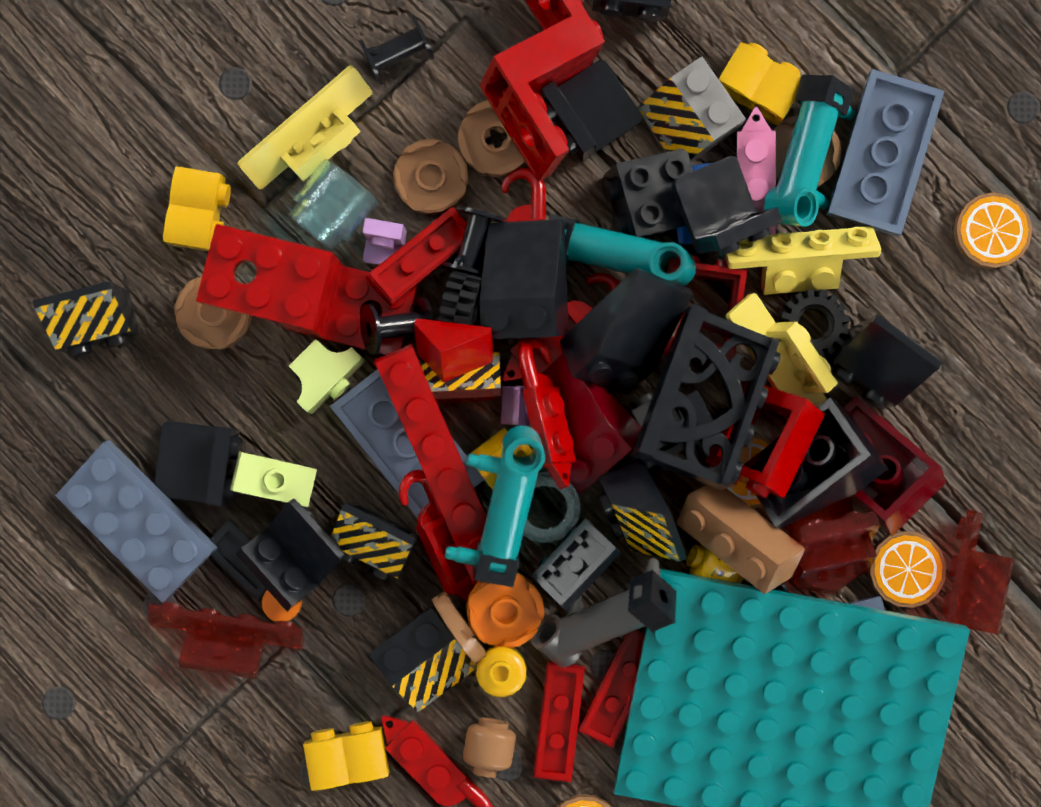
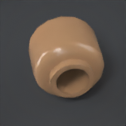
[463,717,516,778]

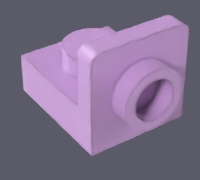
[362,218,407,265]
[501,386,530,426]

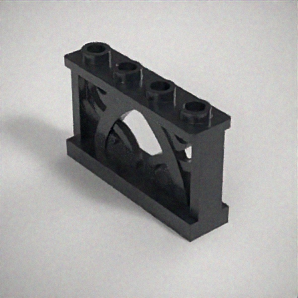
[631,304,781,490]

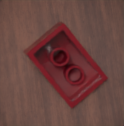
[542,353,641,494]
[844,396,946,536]

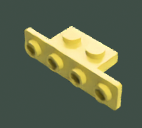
[237,65,372,189]
[725,226,881,295]
[726,293,838,407]

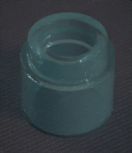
[288,159,379,251]
[523,472,580,543]

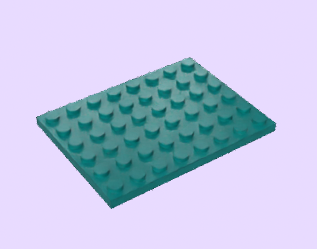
[614,569,970,807]

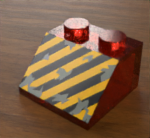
[422,352,502,404]

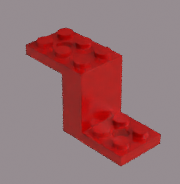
[479,0,605,182]
[196,224,418,355]

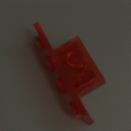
[942,509,1014,635]
[147,602,304,679]

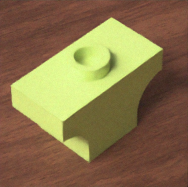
[289,339,366,414]
[230,452,317,507]

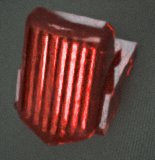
[787,497,880,595]

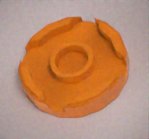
[466,573,545,648]

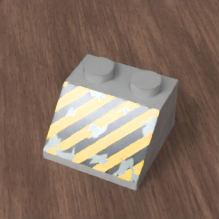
[637,57,746,162]

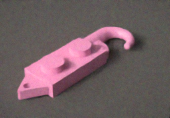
[737,107,776,235]

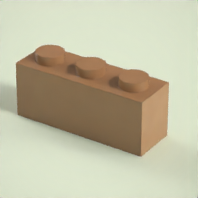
[676,485,805,594]

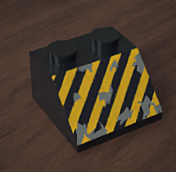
[33,281,140,357]
[598,459,687,562]
[331,502,420,581]
[369,605,477,712]

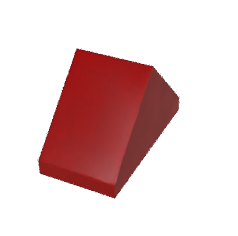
[414,318,494,383]

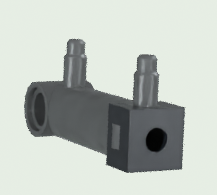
[531,558,676,668]

